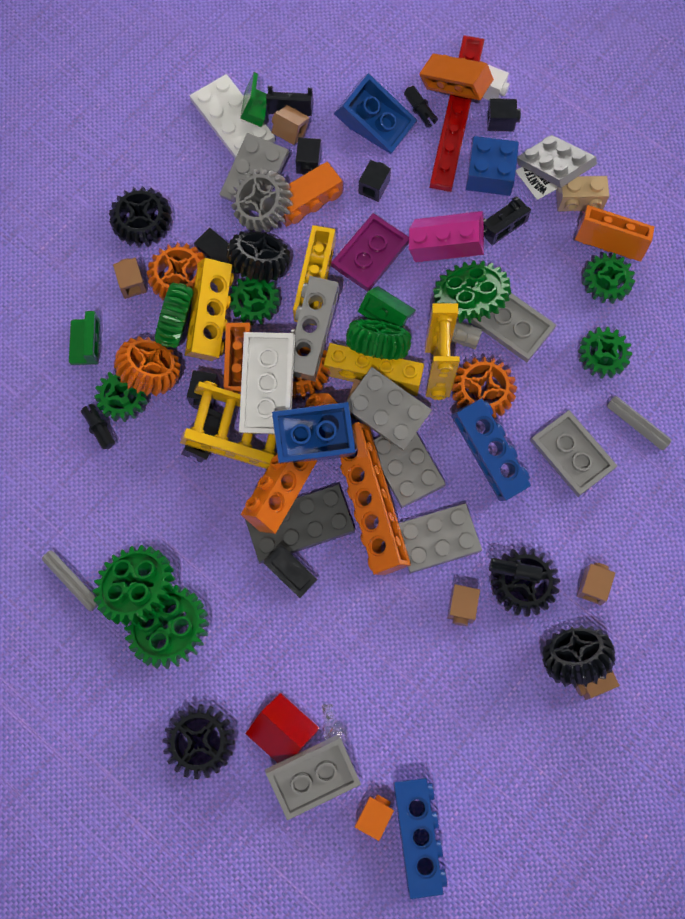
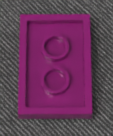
[331,213,409,292]

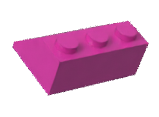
[409,211,484,262]

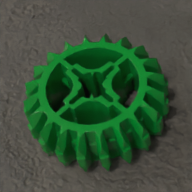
[155,282,194,348]
[346,319,411,360]

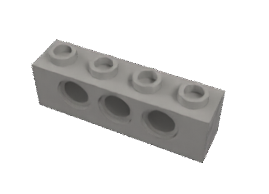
[290,276,339,381]

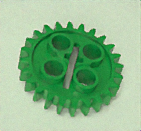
[433,261,511,323]
[93,545,175,626]
[124,585,209,669]

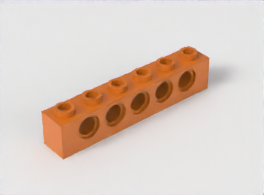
[240,393,338,534]
[340,422,411,575]

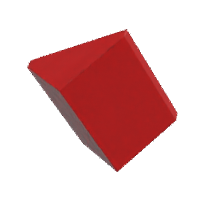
[245,693,320,763]

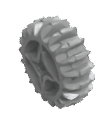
[231,168,293,232]

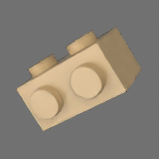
[556,176,609,211]

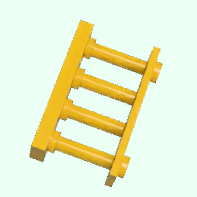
[425,303,460,400]
[180,381,276,469]

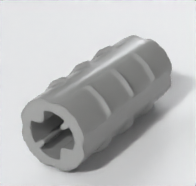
[452,321,483,350]

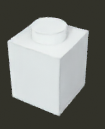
[482,65,510,101]

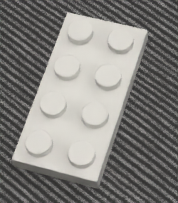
[189,74,275,158]
[239,332,295,434]

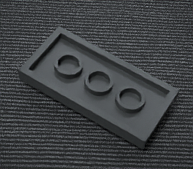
[245,485,355,564]

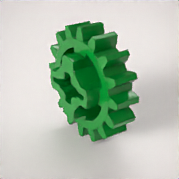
[582,253,635,304]
[229,277,280,325]
[578,327,632,379]
[94,372,148,422]

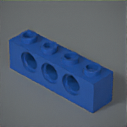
[451,398,531,501]
[393,778,447,899]

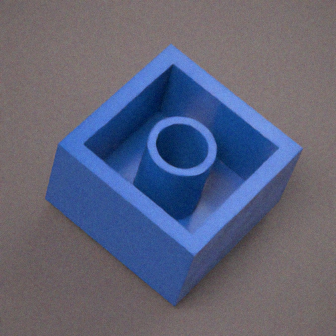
[466,136,519,196]

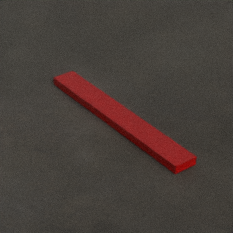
[429,35,485,192]

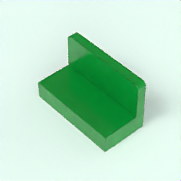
[240,72,267,127]
[358,286,416,328]
[69,311,100,365]

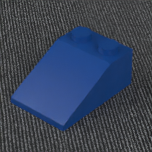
[334,73,417,154]
[272,402,356,463]

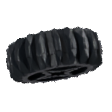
[109,186,172,248]
[226,230,290,283]
[490,547,560,617]
[542,625,616,688]
[162,704,236,779]

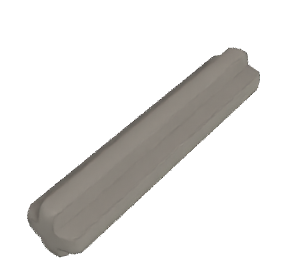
[607,396,672,450]
[42,550,98,611]

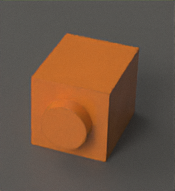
[354,794,394,841]

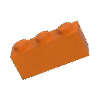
[419,53,494,100]
[283,161,343,227]
[575,205,655,262]
[224,323,252,394]

